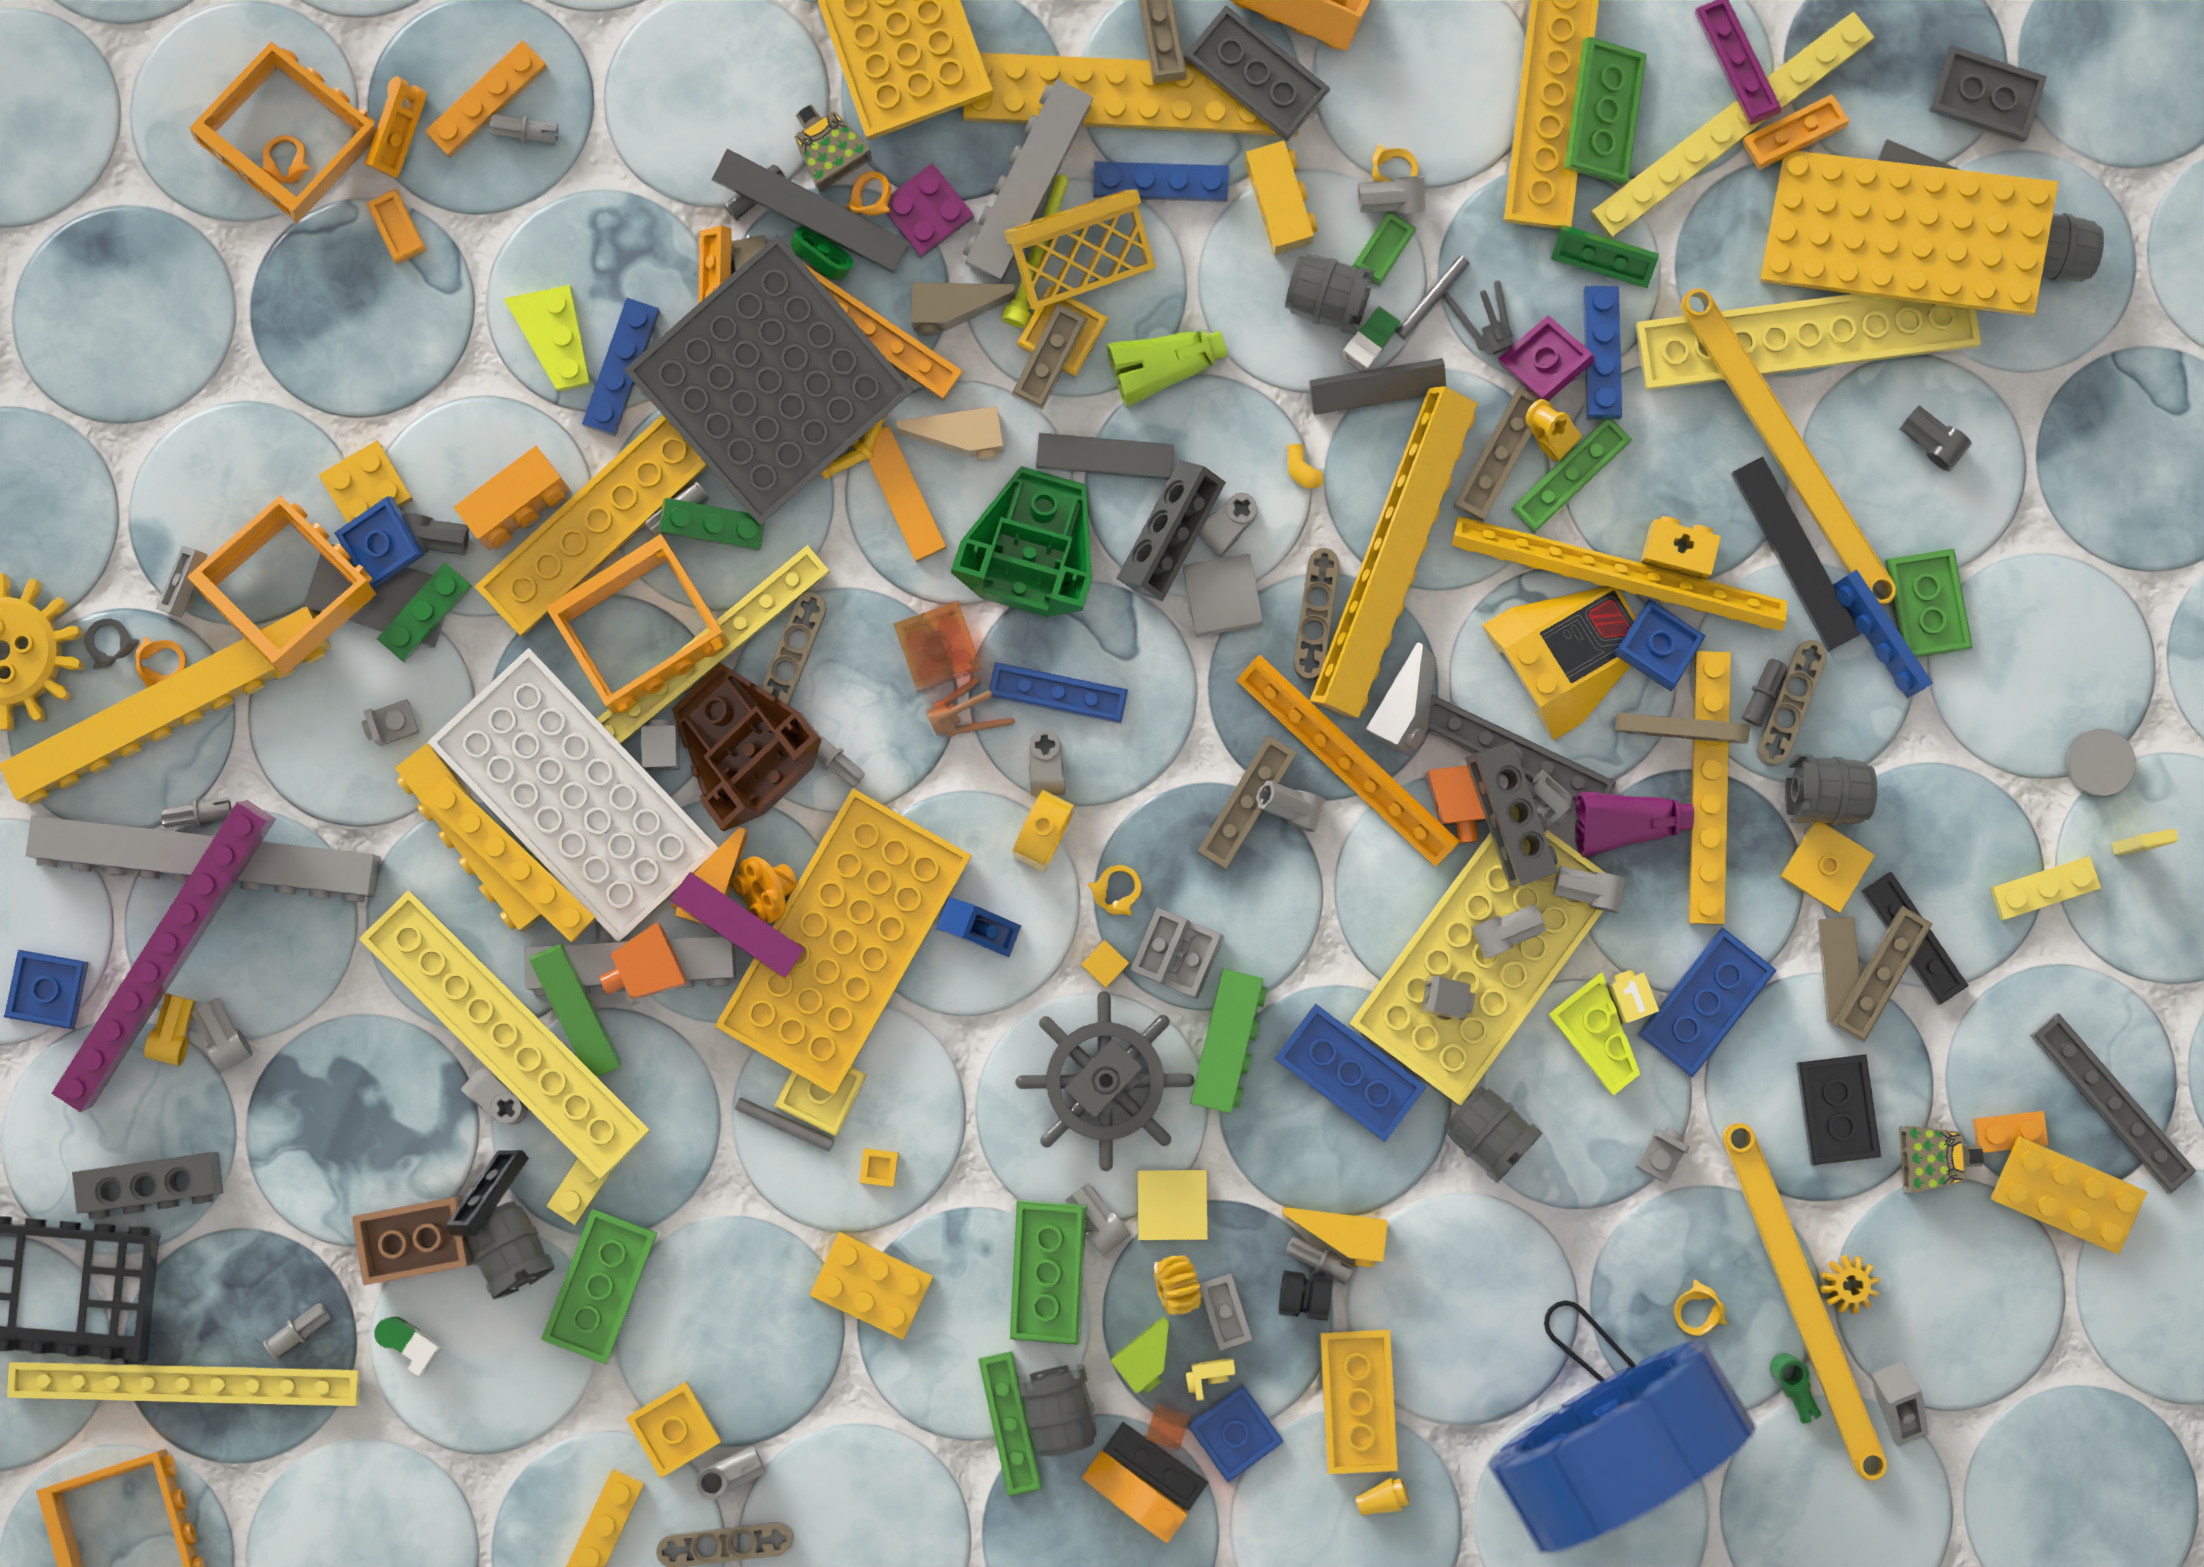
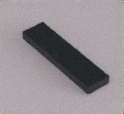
[1861,872,1969,1005]

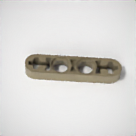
[1293,548,1339,680]
[761,592,827,705]
[1756,640,1827,766]
[1615,713,1750,744]
[656,1522,793,1567]

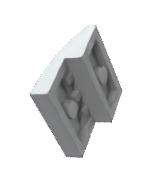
[1183,553,1263,637]
[1130,907,1224,999]

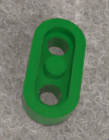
[790,226,853,280]

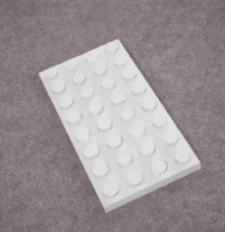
[427,648,719,942]

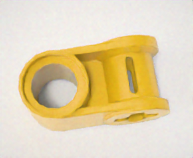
[1525,399,1582,462]

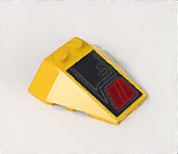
[1482,586,1636,741]

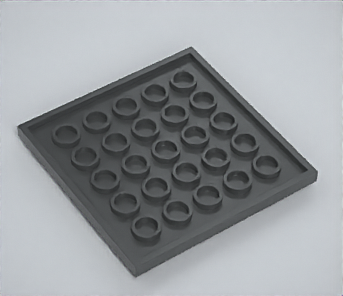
[624,234,914,525]

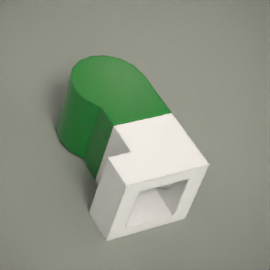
[1341,306,1401,372]
[374,1316,444,1377]

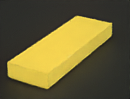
[2112,828,2178,856]

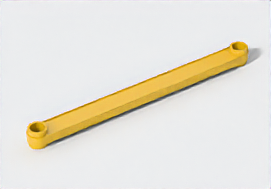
[1680,288,1896,606]
[1722,1123,1887,1481]

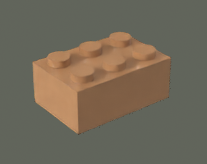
[352,1196,474,1286]

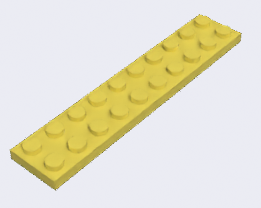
[1635,294,1981,391]
[359,890,651,1181]

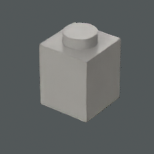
[641,720,680,771]

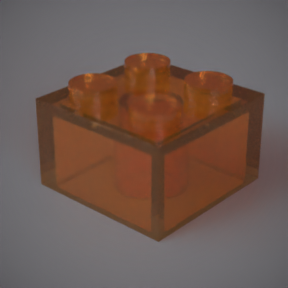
[893,601,982,693]

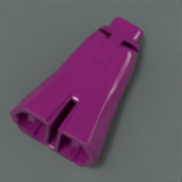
[1575,791,1694,857]

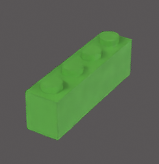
[1190,969,1268,1113]

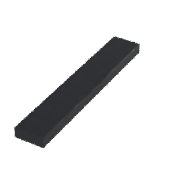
[1731,456,1860,652]

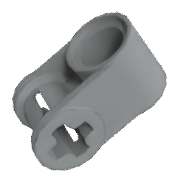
[1198,492,1257,557]
[1029,729,1065,796]
[461,1064,528,1125]

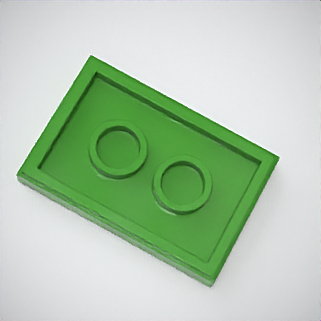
[1885,549,1973,658]

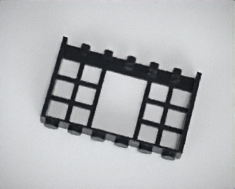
[0,1216,161,1362]

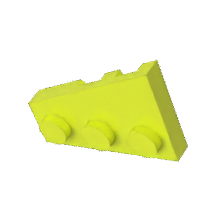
[503,285,591,392]
[1547,972,1640,1096]

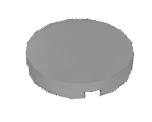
[2065,729,2136,797]

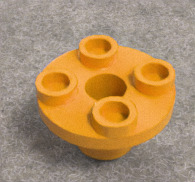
[732,856,797,924]

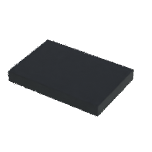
[1796,1054,1881,1165]

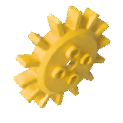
[0,573,85,732]

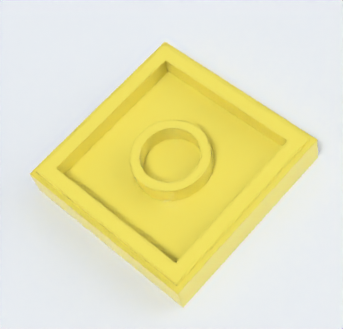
[775,1067,867,1137]
[1137,1170,1208,1240]

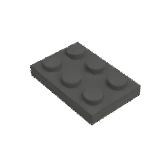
[1928,45,2047,142]

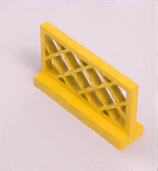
[1004,189,1156,310]

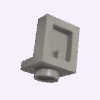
[362,699,420,746]
[1532,769,1573,830]
[1635,1128,1690,1183]

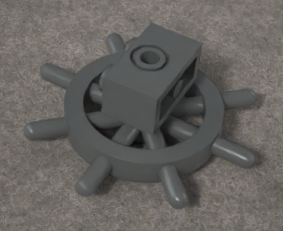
[1015,991,1195,1171]

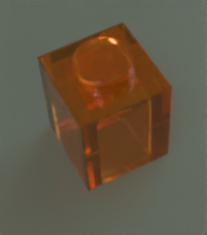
[1145,1403,1190,1450]

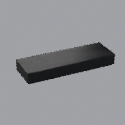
[445,1150,529,1236]
[1103,1421,1209,1511]

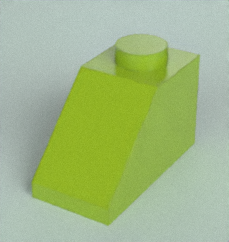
[1110,1315,1169,1394]

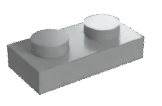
[156,546,207,618]
[1199,1273,1252,1351]

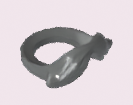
[84,618,139,669]

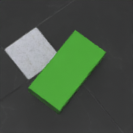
[1352,211,1417,286]

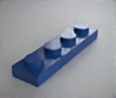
[1093,161,1229,202]
[1583,286,1622,419]
[582,298,660,437]
[1833,569,1933,699]

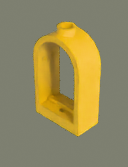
[1012,790,1075,873]

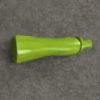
[1106,330,1228,408]

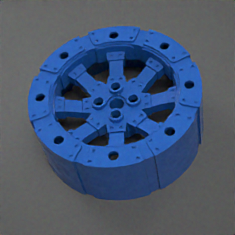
[1488,1340,1756,1553]

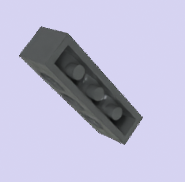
[1116,460,1226,601]
[1465,741,1558,888]
[72,1152,224,1219]

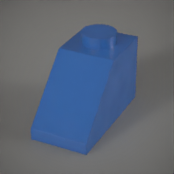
[936,897,1022,957]

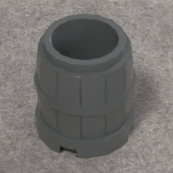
[2042,213,2104,282]
[1285,254,1374,335]
[1785,754,1878,825]
[1444,1086,1543,1183]
[465,1202,555,1300]
[1017,1364,1097,1456]

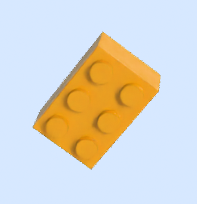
[453,445,570,551]

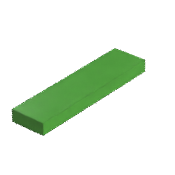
[1511,419,1632,533]
[529,943,622,1077]
[978,1351,1042,1497]

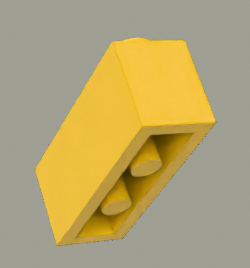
[1244,141,1318,255]

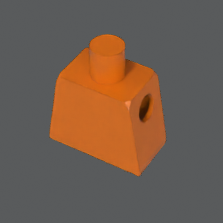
[1425,765,1486,844]
[599,922,689,999]

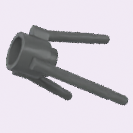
[1443,280,1514,356]

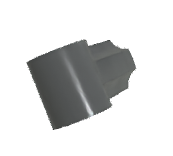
[1899,405,1972,472]
[403,513,469,555]

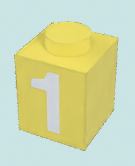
[1607,969,1659,1024]

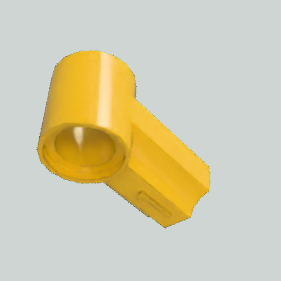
[144,993,196,1067]

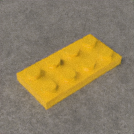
[1990,1135,2148,1254]
[1320,1329,1398,1474]

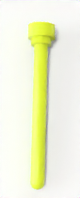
[1001,174,1069,328]

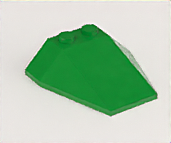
[951,466,1092,617]

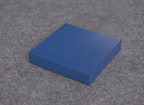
[334,496,425,590]
[1614,599,1706,692]
[4,950,89,1030]
[1187,1384,1284,1483]

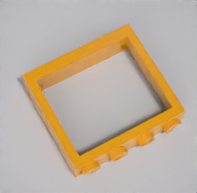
[189,42,376,223]
[187,495,376,677]
[545,534,730,715]
[36,1449,206,1567]

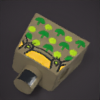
[794,105,872,193]
[1899,1126,1984,1193]

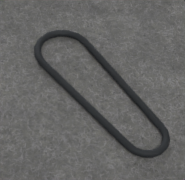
[1544,1300,1636,1381]

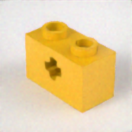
[1640,516,1721,580]

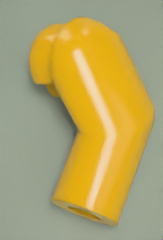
[1287,444,1324,489]

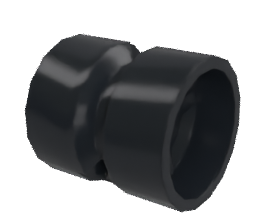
[1278,1270,1333,1321]

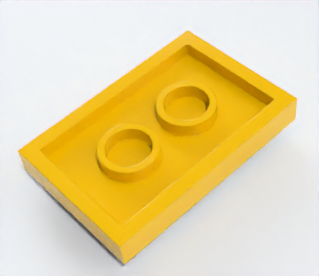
[810,1232,933,1340]

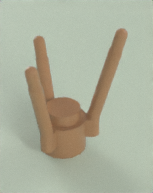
[926,678,1015,738]

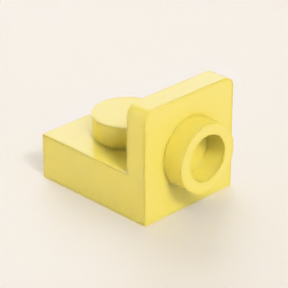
[1186,1357,1235,1401]

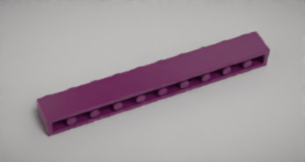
[51,800,276,1112]

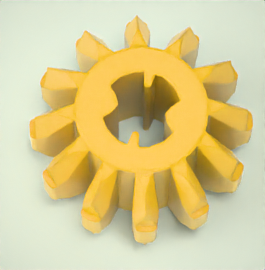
[1153,1255,1202,1315]
[1820,1255,1880,1314]

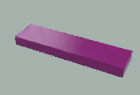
[1695,0,1781,126]
[670,872,804,979]

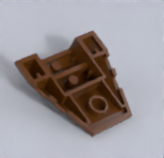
[672,663,822,832]

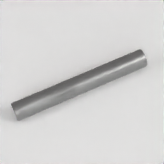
[1395,255,1470,340]
[735,1097,835,1152]

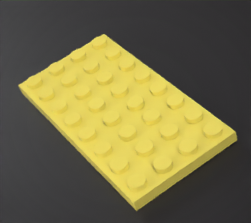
[1349,805,1605,1106]

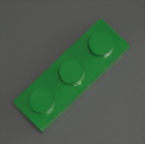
[1551,224,1659,289]
[658,498,765,551]
[377,562,472,663]

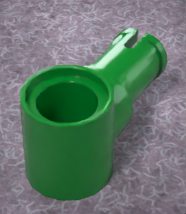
[1770,1353,1822,1424]

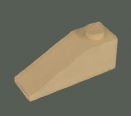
[896,406,1004,461]

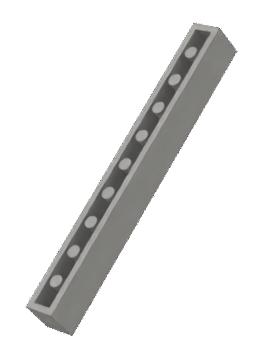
[26,815,380,902]

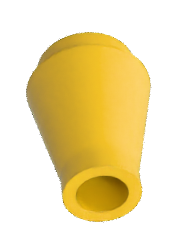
[1356,1477,1410,1517]

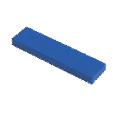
[989,662,1128,724]

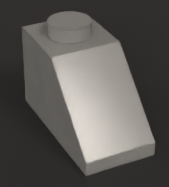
[1421,975,1475,1020]
[1871,1361,1929,1446]

